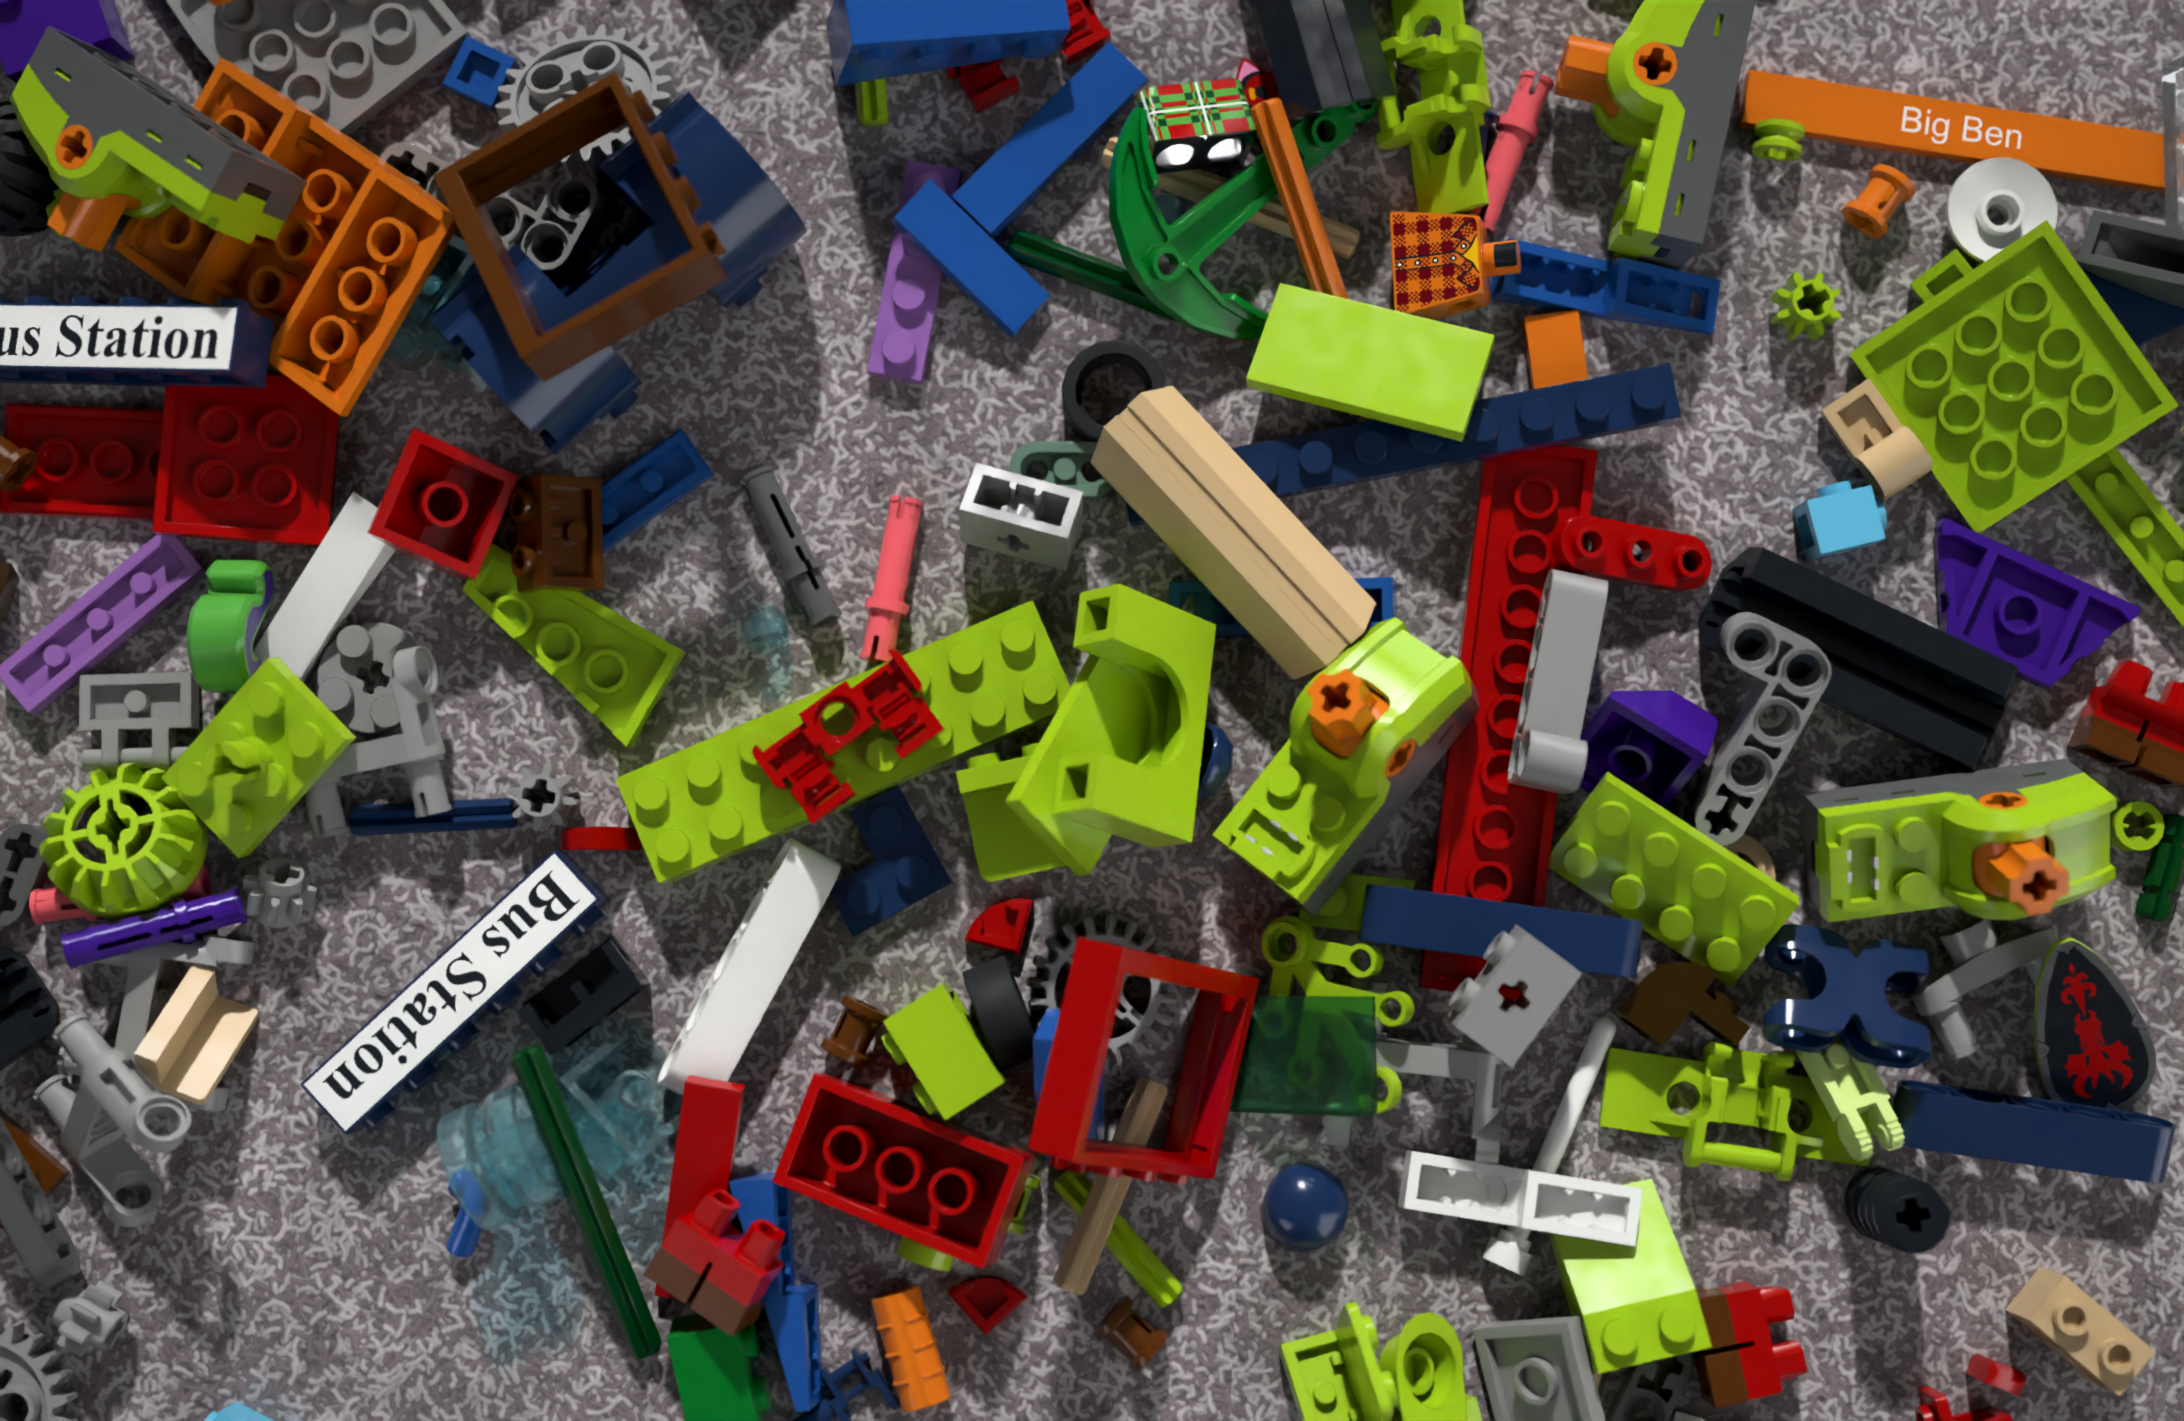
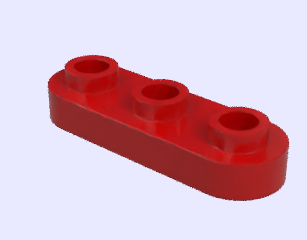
[1551,515,1712,592]

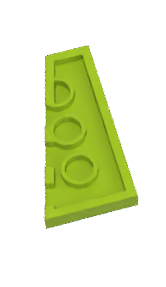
[462,543,686,748]

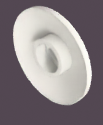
[1946,157,2058,263]

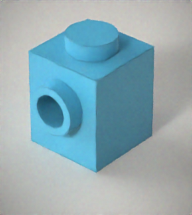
[1792,481,1887,562]

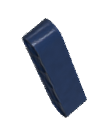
[1359,884,1643,979]
[1892,1080,2176,1183]

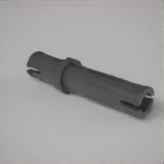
[739,465,842,629]

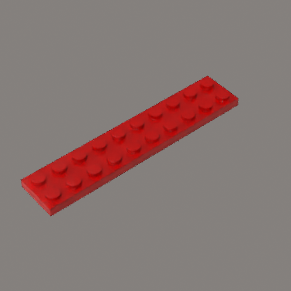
[1418,445,1598,1000]

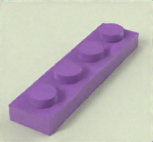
[867,160,962,385]
[0,535,208,715]

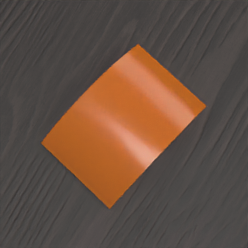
[113,57,458,417]

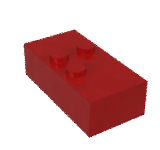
[772,1073,1037,1269]

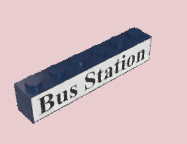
[0,296,274,388]
[300,850,610,1135]

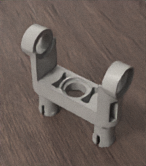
[304,645,452,840]
[57,927,256,1111]
[1326,979,1503,1164]
[32,1013,191,1227]

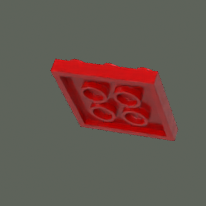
[152,375,341,548]

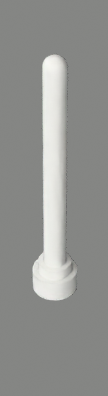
[1482,1016,1616,1277]

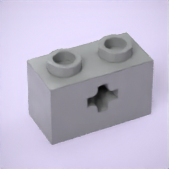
[959,463,1084,571]
[1448,924,1582,1068]

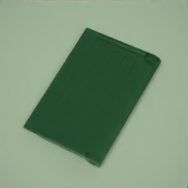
[1229,996,1377,1117]

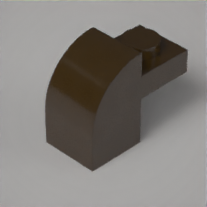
[1608,961,1751,1047]

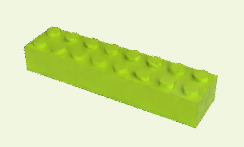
[615,600,1071,884]

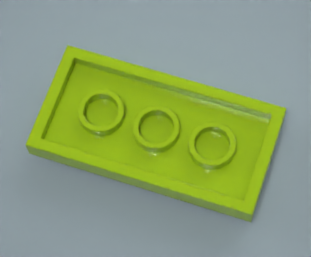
[1549,771,1799,988]

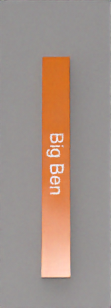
[1738,70,2181,194]

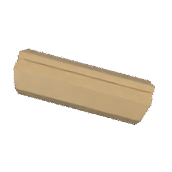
[1090,385,1376,680]

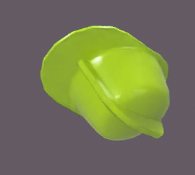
[1378,1312,1467,1421]

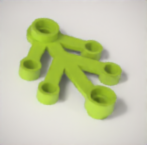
[1259,915,1414,1114]

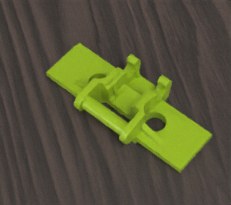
[1375,0,1491,214]
[1598,1041,1873,1182]

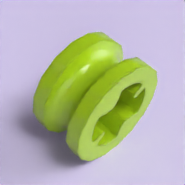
[1751,119,1806,162]
[2110,801,2165,852]

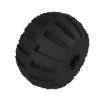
[0,98,59,237]

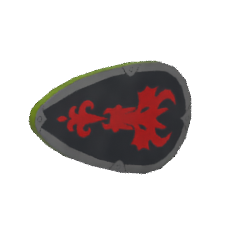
[2034,937,2157,1110]

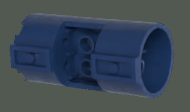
[429,92,807,455]

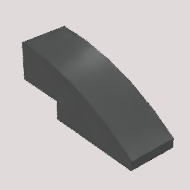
[2076,210,2184,308]

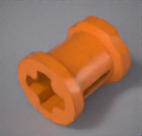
[1841,164,1915,239]

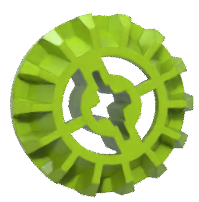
[39,763,208,919]

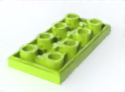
[1246,283,1495,442]
[1005,654,1149,876]

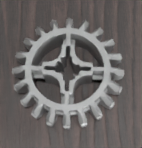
[1027,914,1179,1066]

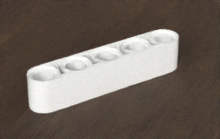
[657,838,841,1096]

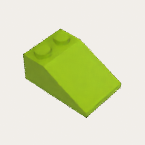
[1548,1178,1712,1374]

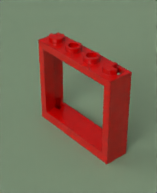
[1028,937,1260,1186]

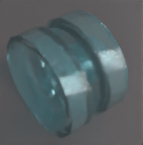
[437,1082,566,1231]

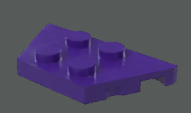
[1934,518,2141,689]

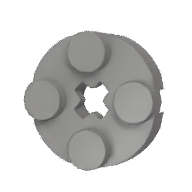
[317,622,420,734]

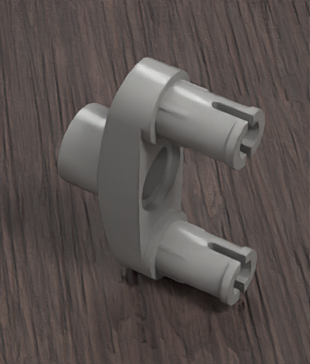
[1910,917,2057,1060]

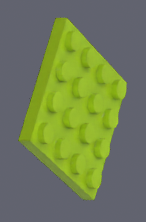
[1849,220,2179,533]

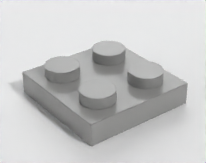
[1472,1316,1605,1421]

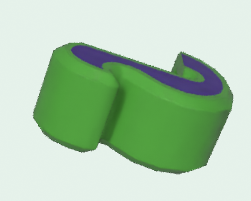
[187,559,275,694]

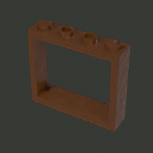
[433,71,728,382]

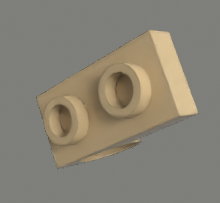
[1819,378,1933,502]

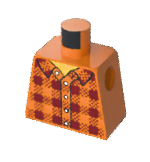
[1390,211,1521,320]

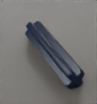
[349,798,518,836]

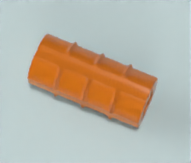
[871,1284,951,1412]

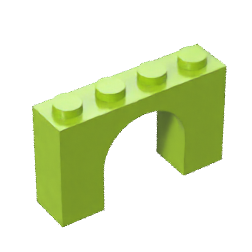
[1052,583,1216,847]

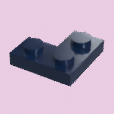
[830,785,952,937]

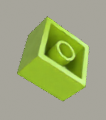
[881,981,1008,1120]

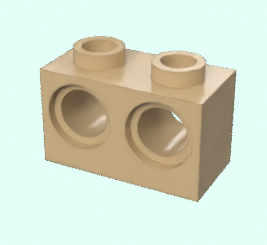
[2005,1267,2155,1397]

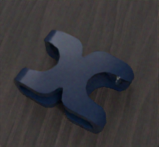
[1762,924,1931,1069]

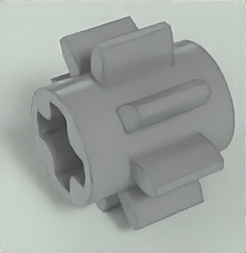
[507,762,582,832]
[241,858,317,928]
[51,1281,128,1357]

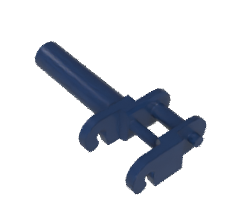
[792,1347,901,1421]

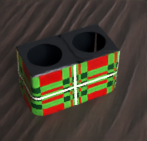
[1130,78,1257,174]

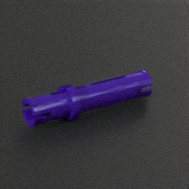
[61,887,247,969]

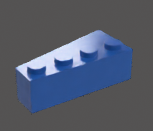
[826,0,1071,86]

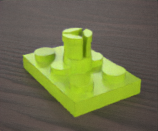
[161,657,356,858]

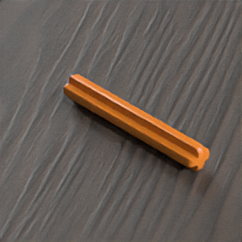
[1251,98,1349,299]

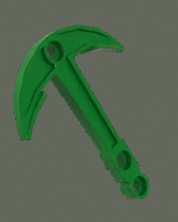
[1109,102,1379,340]

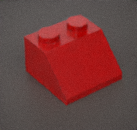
[367,428,520,580]

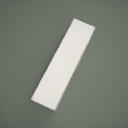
[253,491,396,683]
[1398,1150,1643,1246]

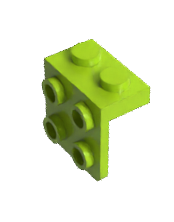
[956,743,1067,882]
[1279,1302,1398,1421]

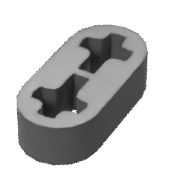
[0,823,49,927]

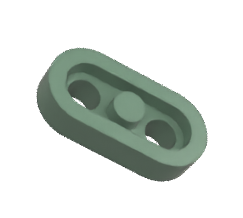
[1009,441,1114,500]

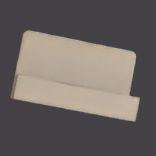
[134,963,258,1105]

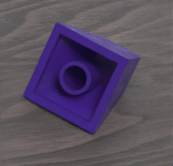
[1579,690,1720,809]

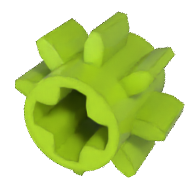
[1769,272,1841,342]

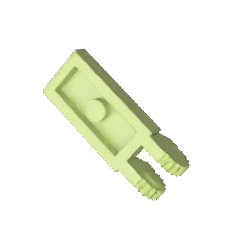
[1795,1035,1905,1162]

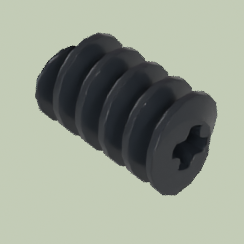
[1844,1168,1950,1253]

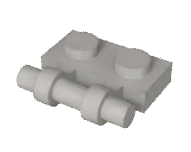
[79,672,199,775]

